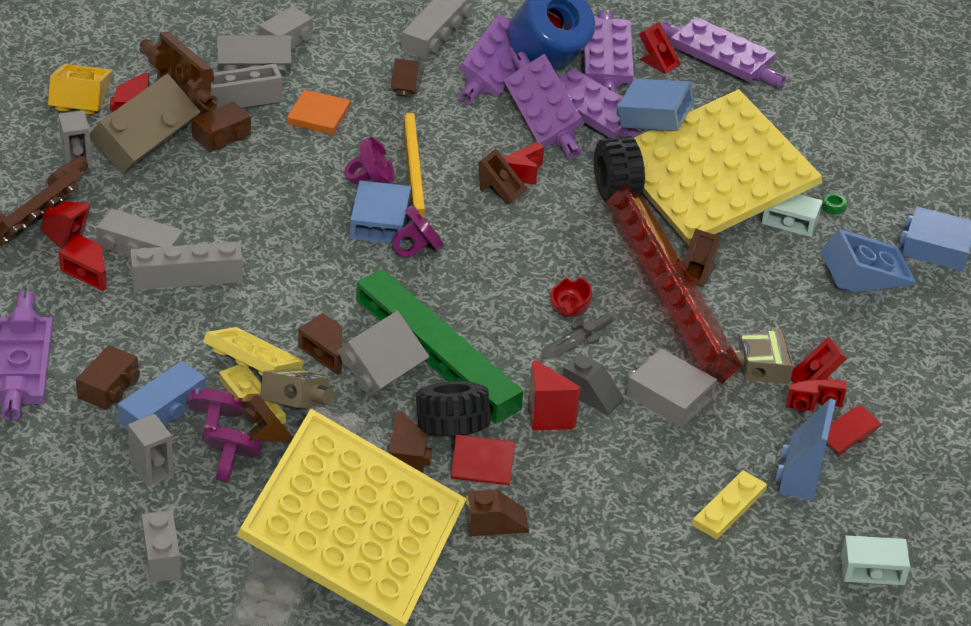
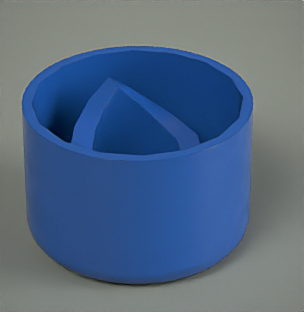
[508,0,595,71]

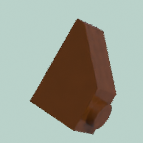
[391,58,424,97]
[298,313,342,375]
[389,411,432,473]
[465,489,529,537]

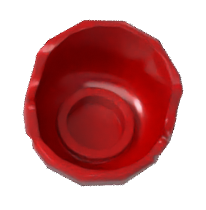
[550,277,593,317]

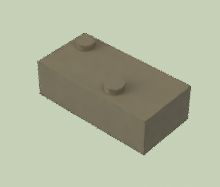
[90,73,201,173]

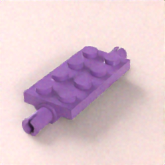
[584,10,634,93]
[458,13,521,105]
[661,17,786,89]
[503,52,585,160]
[559,69,645,138]
[0,291,53,420]

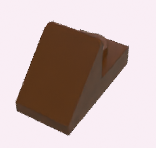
[478,148,528,204]
[678,228,722,287]
[240,393,293,442]

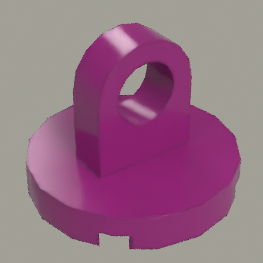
[344,137,394,184]
[392,205,445,257]
[186,388,245,437]
[203,427,263,483]

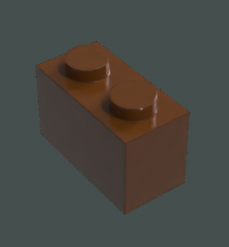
[191,101,251,152]
[76,345,140,410]

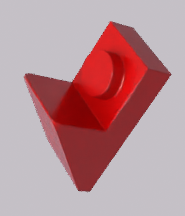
[638,22,681,74]
[503,142,544,185]
[791,337,847,384]

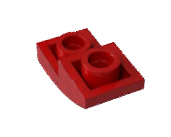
[786,380,847,411]
[826,405,881,456]

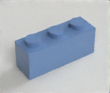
[117,361,206,429]

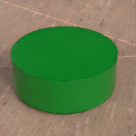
[821,193,848,215]

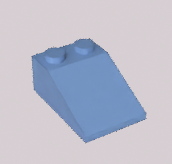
[821,229,917,292]
[775,399,836,501]

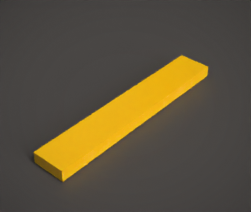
[404,113,425,218]

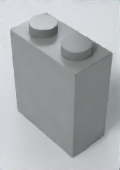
[338,310,430,397]
[626,348,717,428]

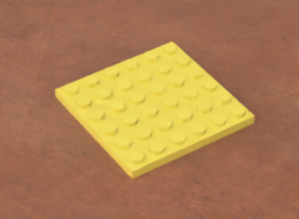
[634,89,822,246]
[236,409,466,626]

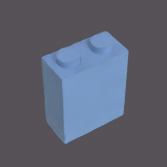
[616,79,694,131]
[350,181,411,244]
[899,206,971,271]

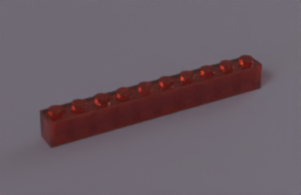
[606,185,743,384]

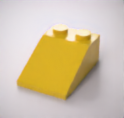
[48,64,113,114]

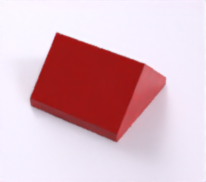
[528,360,581,431]
[451,435,516,486]

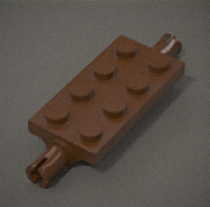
[139,32,218,115]
[0,155,88,247]

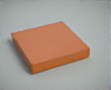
[287,90,351,135]

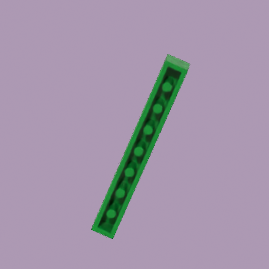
[356,269,524,424]

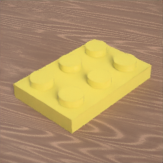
[203,327,304,376]

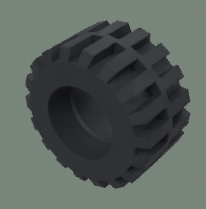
[594,136,645,204]
[416,381,490,436]

